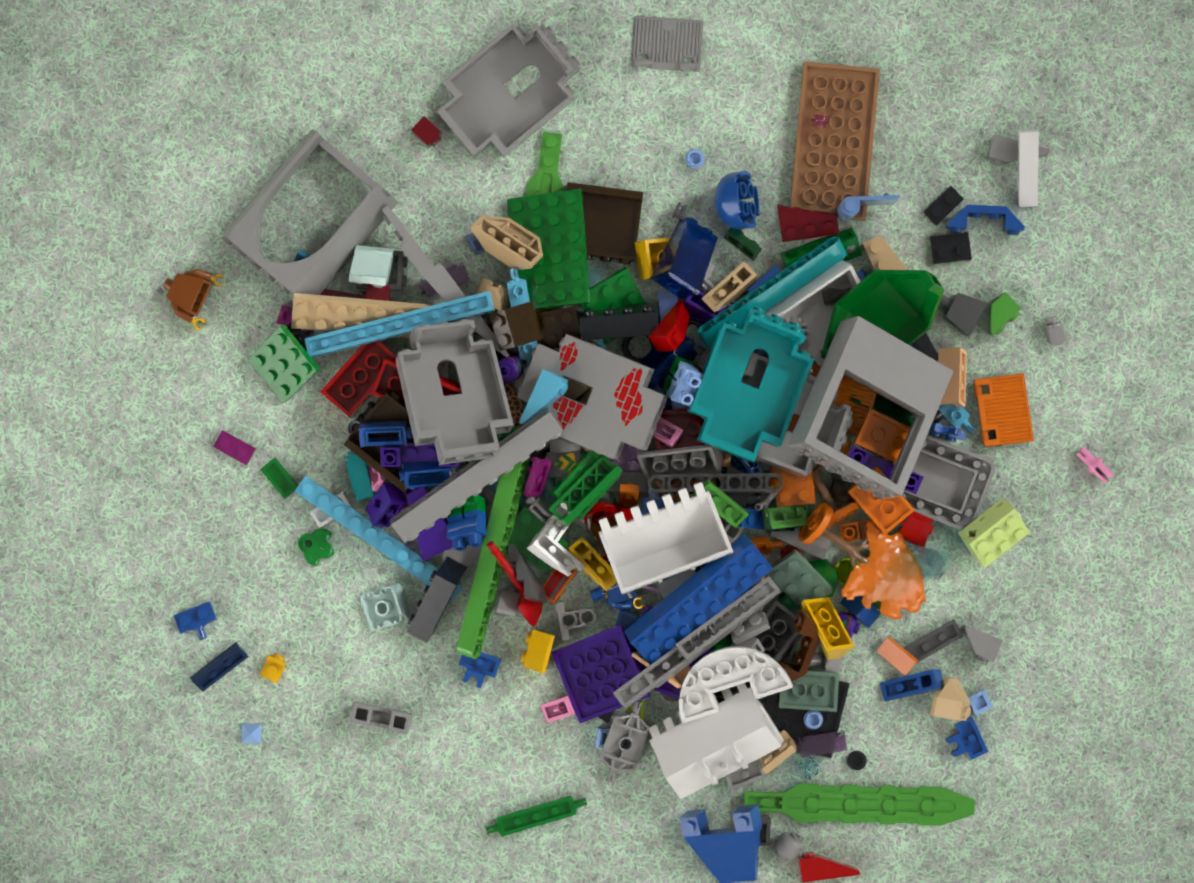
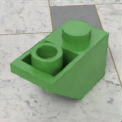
[988,292,1021,336]

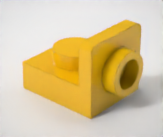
[260,653,287,683]

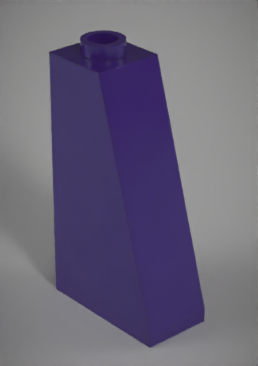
[406,486,453,562]

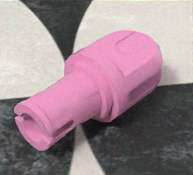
[1076,447,1113,483]

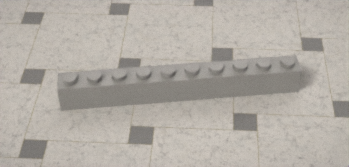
[391,407,563,543]

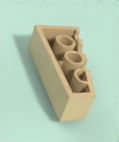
[861,235,907,272]

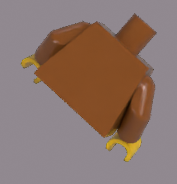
[164,269,224,330]

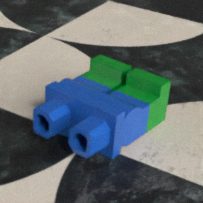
[447,495,487,551]

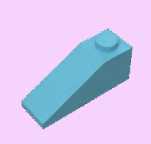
[519,369,568,424]

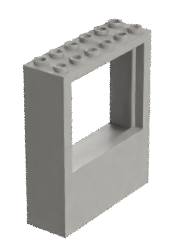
[787,316,954,500]

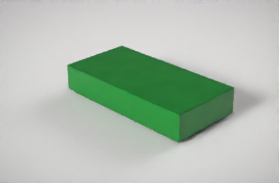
[260,457,299,499]

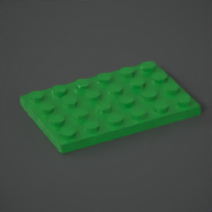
[507,189,590,310]

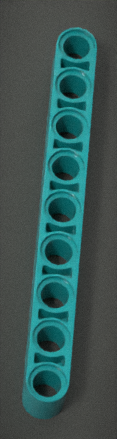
[697,236,847,349]

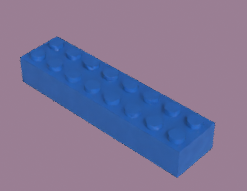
[624,533,773,665]

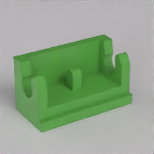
[762,505,807,530]

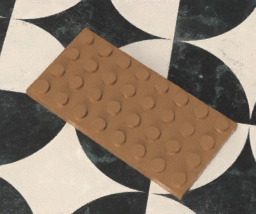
[790,62,880,221]

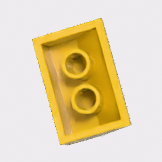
[801,597,855,660]

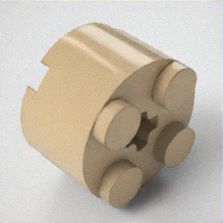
[474,278,510,313]

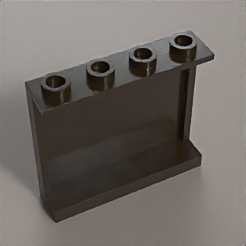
[566,182,643,265]
[344,388,414,493]

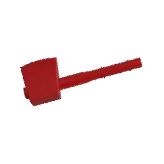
[842,490,934,548]
[487,541,543,628]

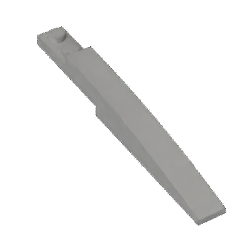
[382,206,510,358]
[613,576,781,710]

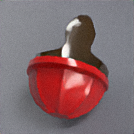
[584,501,617,558]

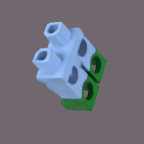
[661,356,703,406]

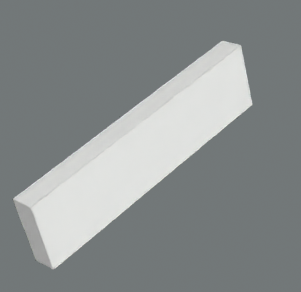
[1017,130,1039,207]

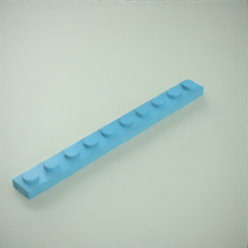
[305,291,495,358]
[295,476,463,602]

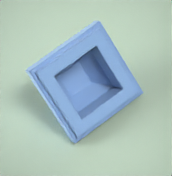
[241,723,262,744]

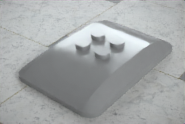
[876,435,995,530]

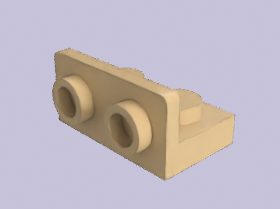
[759,730,796,774]

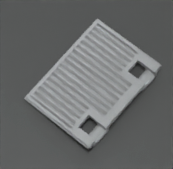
[631,16,703,72]

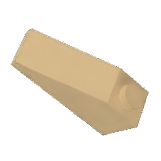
[701,262,757,313]

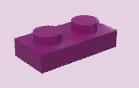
[213,430,256,465]

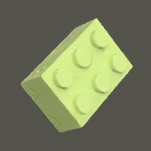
[958,498,1030,568]

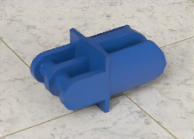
[731,456,763,474]

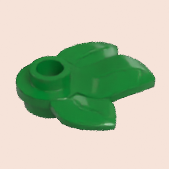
[298,529,334,566]

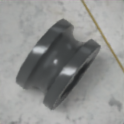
[672,202,688,221]

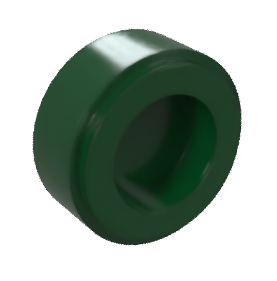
[778,592,796,611]

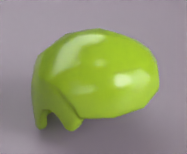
[833,557,860,586]

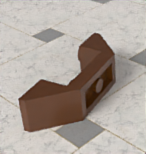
[779,609,820,682]

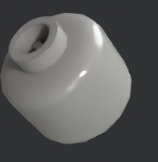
[774,831,803,861]

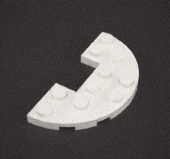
[679,646,793,723]

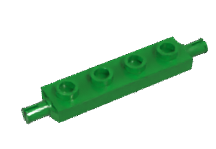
[485,795,587,836]

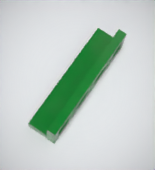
[780,228,862,268]
[548,455,622,526]

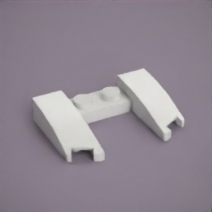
[527,503,587,576]

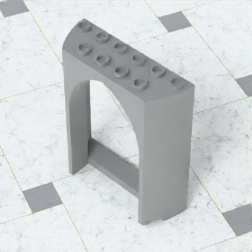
[222,129,398,295]

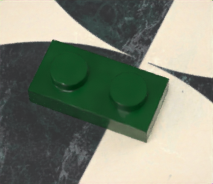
[723,228,762,261]

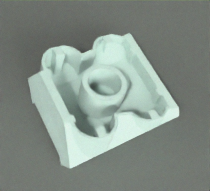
[348,245,394,288]
[360,583,411,632]

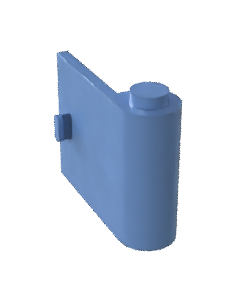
[836,193,899,222]

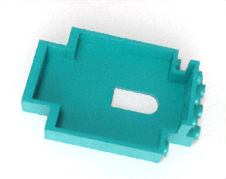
[687,307,814,462]

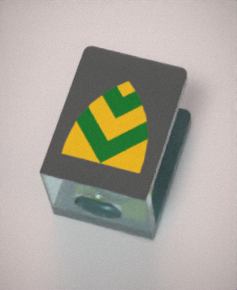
[546,450,581,477]

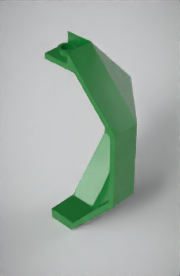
[821,270,944,376]

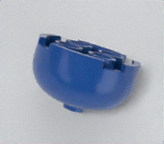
[715,171,760,230]

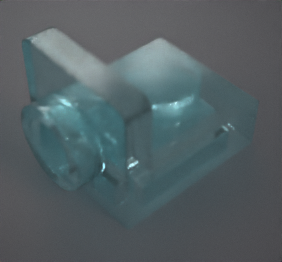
[588,265,606,288]

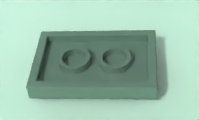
[767,549,833,609]
[778,671,839,712]

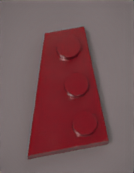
[777,204,839,242]

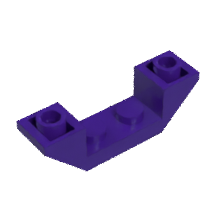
[380,441,459,467]
[848,445,924,494]

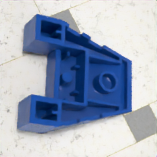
[679,804,762,883]

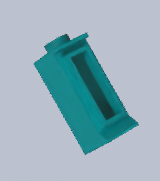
[344,451,375,501]

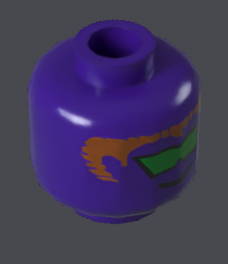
[498,356,524,382]
[838,612,860,638]

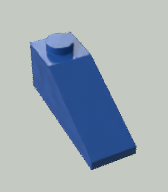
[880,669,945,702]

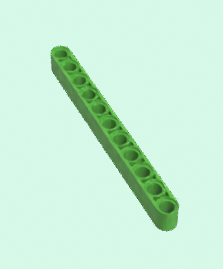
[456,457,530,659]

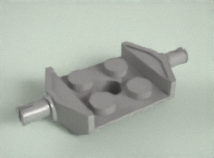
[598,701,650,783]

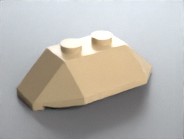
[471,215,543,270]

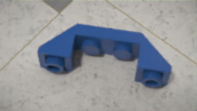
[945,205,1025,235]

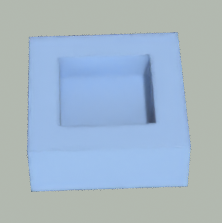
[968,689,993,715]

